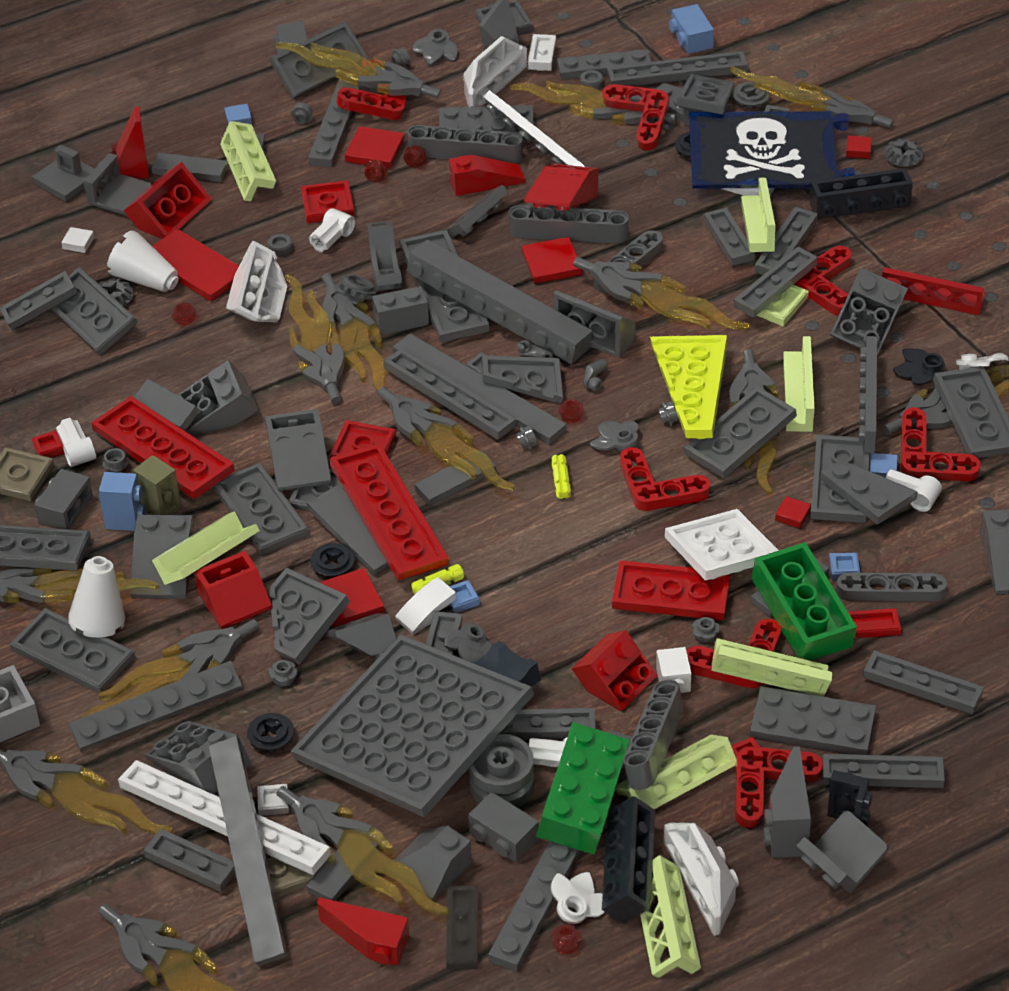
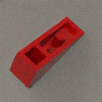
[116,107,149,179]
[449,155,525,196]
[317,897,409,966]

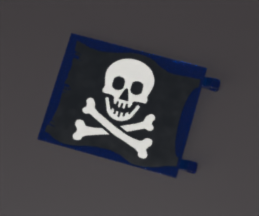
[689,111,855,189]

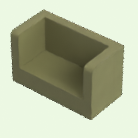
[133,456,181,515]

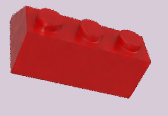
[123,161,212,239]

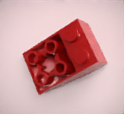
[524,164,599,210]

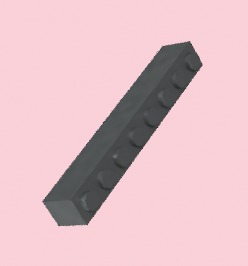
[407,239,592,364]

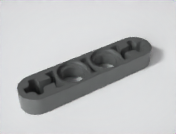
[593,230,663,292]
[836,573,947,601]

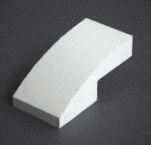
[395,577,456,635]

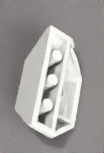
[463,36,527,107]
[226,241,287,322]
[664,823,739,936]

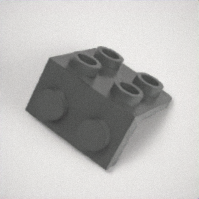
[84,153,151,215]
[796,811,889,894]

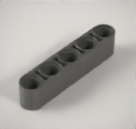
[407,125,523,164]
[509,205,629,244]
[623,680,684,790]

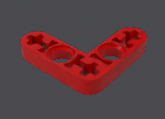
[602,84,670,151]
[336,87,406,120]
[794,246,852,317]
[901,407,981,481]
[620,447,710,511]
[686,619,781,689]
[734,746,823,828]

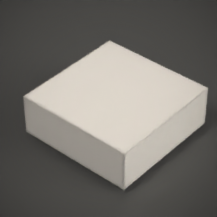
[61,227,94,253]
[257,784,289,816]

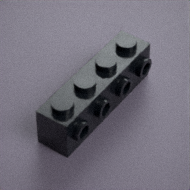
[810,168,913,219]
[601,796,655,924]

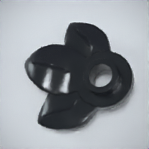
[893,348,945,385]

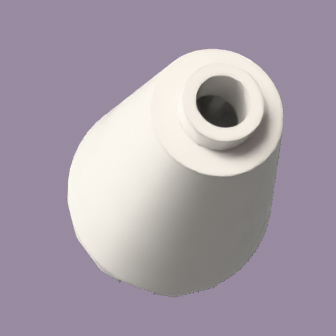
[107,230,179,292]
[68,556,125,638]

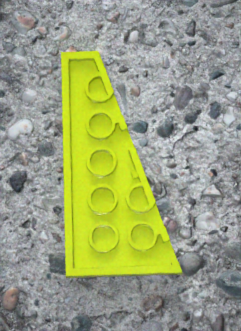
[650,335,728,439]

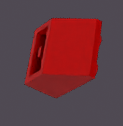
[195,551,272,629]
[571,630,658,711]

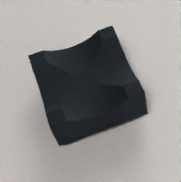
[473,641,541,687]

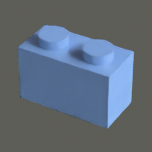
[669,4,714,54]
[98,472,146,531]

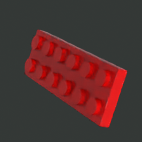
[91,396,235,500]
[330,443,449,581]

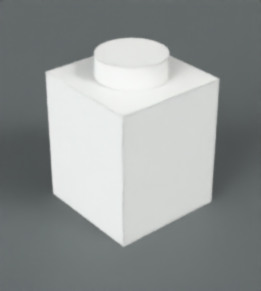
[656,647,691,693]

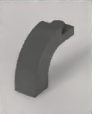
[366,221,402,291]

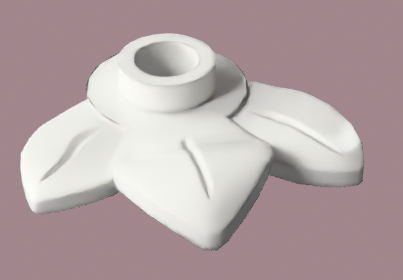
[956,353,1009,370]
[551,872,604,924]

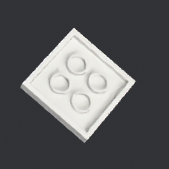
[665,509,778,581]

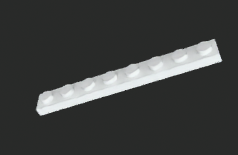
[118,760,331,875]

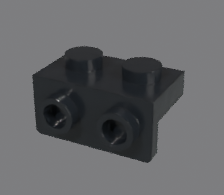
[827,770,873,826]

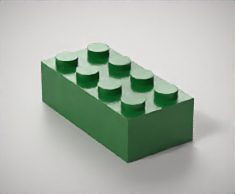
[751,542,857,661]
[536,722,629,855]

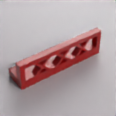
[882,267,986,315]

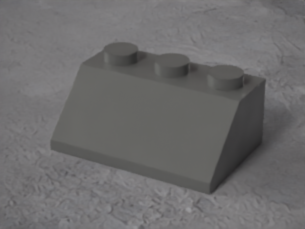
[554,290,636,358]

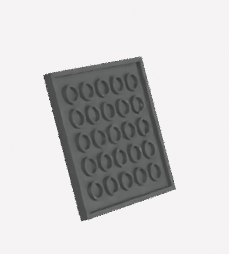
[291,634,534,817]

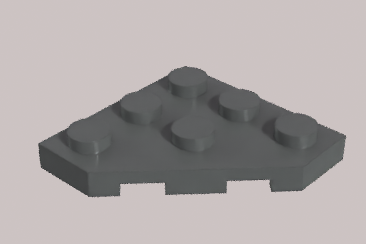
[269,568,350,665]

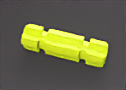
[551,454,571,499]
[411,564,464,594]

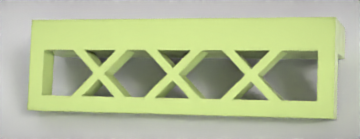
[220,121,276,202]
[741,178,775,252]
[783,336,814,432]
[152,511,260,585]
[711,638,832,697]
[615,735,736,809]
[641,855,701,978]

